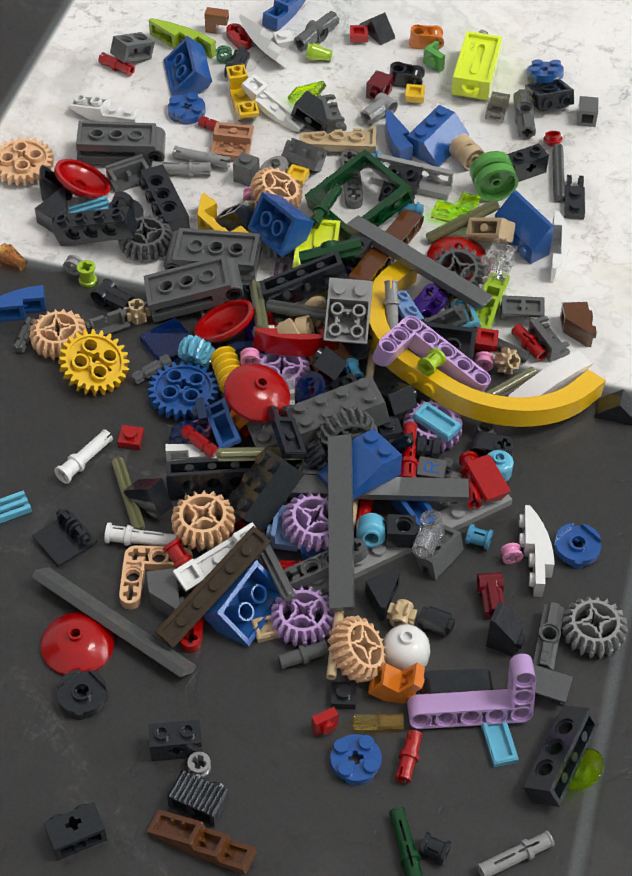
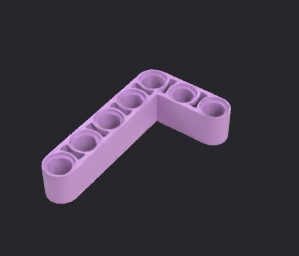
[372,316,491,392]
[407,654,536,729]

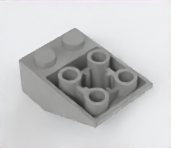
[324,278,373,345]

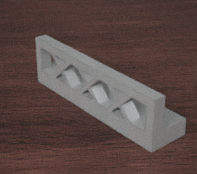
[372,154,454,201]

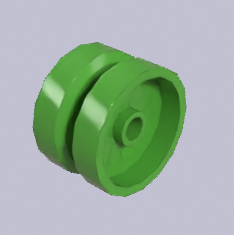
[469,151,519,202]

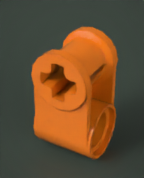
[409,24,444,49]

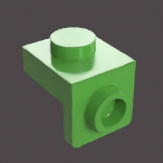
[423,41,445,73]

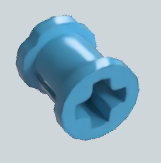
[342,358,365,380]
[465,524,493,550]

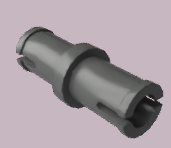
[278,640,329,670]

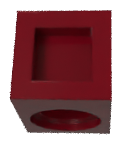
[366,70,393,100]

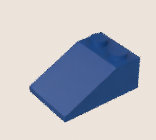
[318,429,402,499]

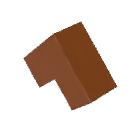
[204,7,229,34]

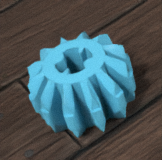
[178,335,215,369]

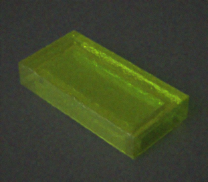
[287,81,326,103]

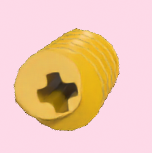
[210,346,240,393]

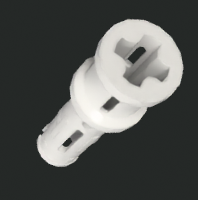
[54,430,113,484]
[104,522,176,547]

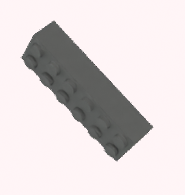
[246,376,390,447]

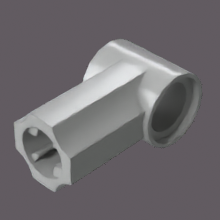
[360,92,398,125]

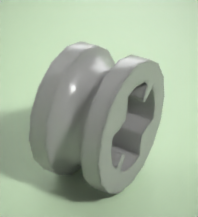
[63,255,83,275]
[187,752,211,778]

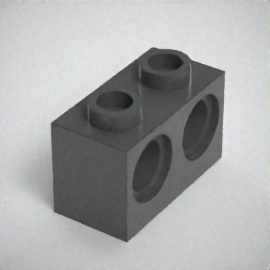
[110,32,155,63]

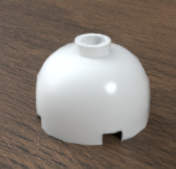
[383,624,430,671]

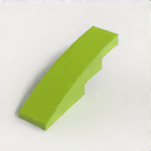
[149,18,216,59]
[471,271,510,330]

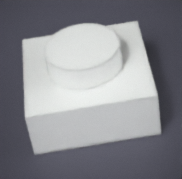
[273,29,295,48]

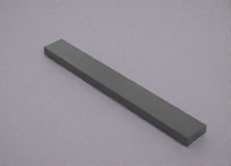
[345,215,493,311]
[328,434,355,612]
[289,474,469,502]
[32,567,196,677]

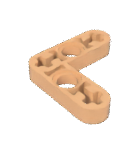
[119,546,193,610]

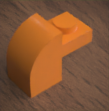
[368,663,425,704]

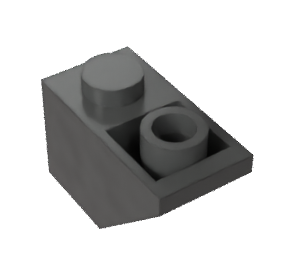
[147,568,184,616]

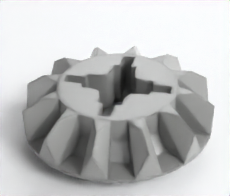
[260,156,289,172]

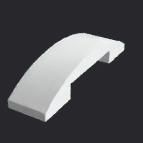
[241,74,305,132]
[550,210,570,283]
[173,522,255,592]

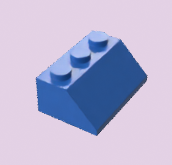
[163,36,212,96]
[407,105,469,167]
[495,190,554,264]
[247,192,314,256]
[203,560,281,646]

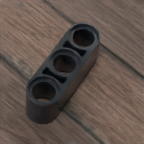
[421,669,493,694]

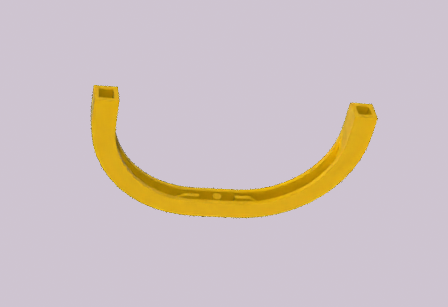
[368,261,606,427]

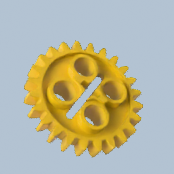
[58,329,130,396]

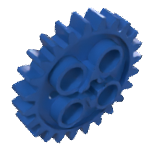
[148,360,219,421]

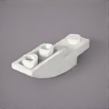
[69,94,145,123]
[519,505,554,597]

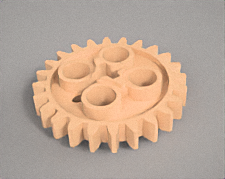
[0,136,54,186]

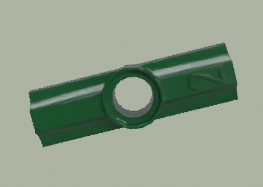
[299,237,364,265]

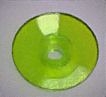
[568,748,605,792]

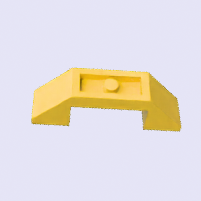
[226,64,259,120]
[197,193,251,233]

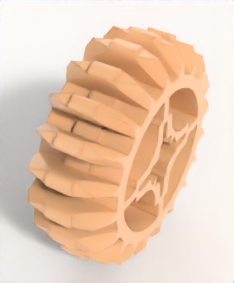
[250,166,303,208]
[29,309,88,361]
[171,490,235,550]
[327,615,387,683]

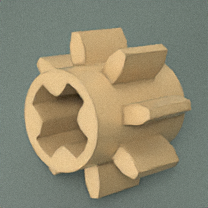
[124,299,151,325]
[494,348,521,374]
[386,599,417,627]

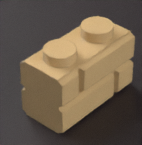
[466,218,515,243]

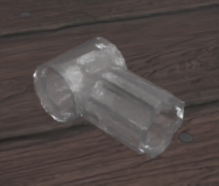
[412,510,445,559]

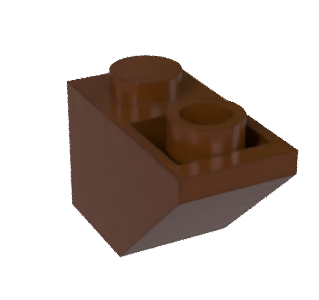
[560,302,597,347]

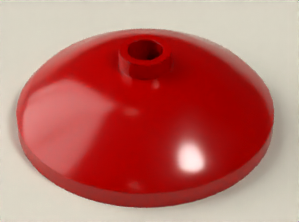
[54,159,111,199]
[427,236,488,281]
[194,299,254,343]
[224,363,290,423]
[41,612,115,676]

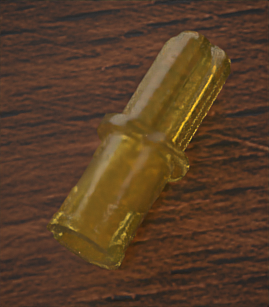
[353,712,404,732]

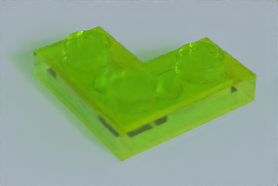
[431,191,481,228]

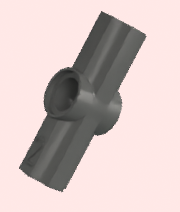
[294,11,339,52]
[513,89,536,139]
[533,602,565,671]

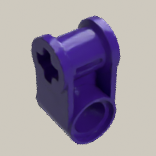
[413,284,448,318]

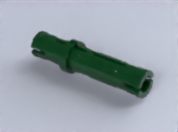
[310,184,342,229]
[389,806,423,876]

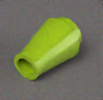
[305,42,333,61]

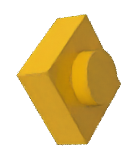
[405,84,425,103]
[287,164,310,187]

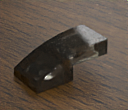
[485,91,510,122]

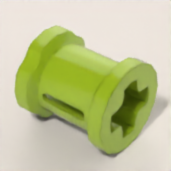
[77,260,97,288]
[417,348,446,376]

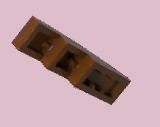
[146,809,257,875]

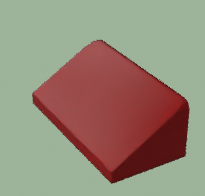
[465,455,510,502]

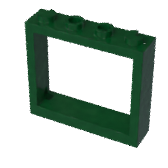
[305,149,413,240]

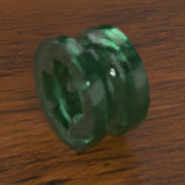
[216,45,232,64]

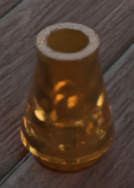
[0,243,28,270]

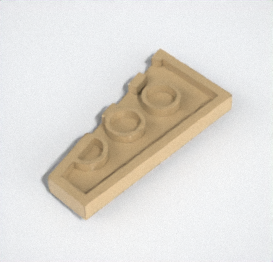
[299,126,377,153]

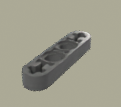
[341,150,363,209]
[284,538,368,590]

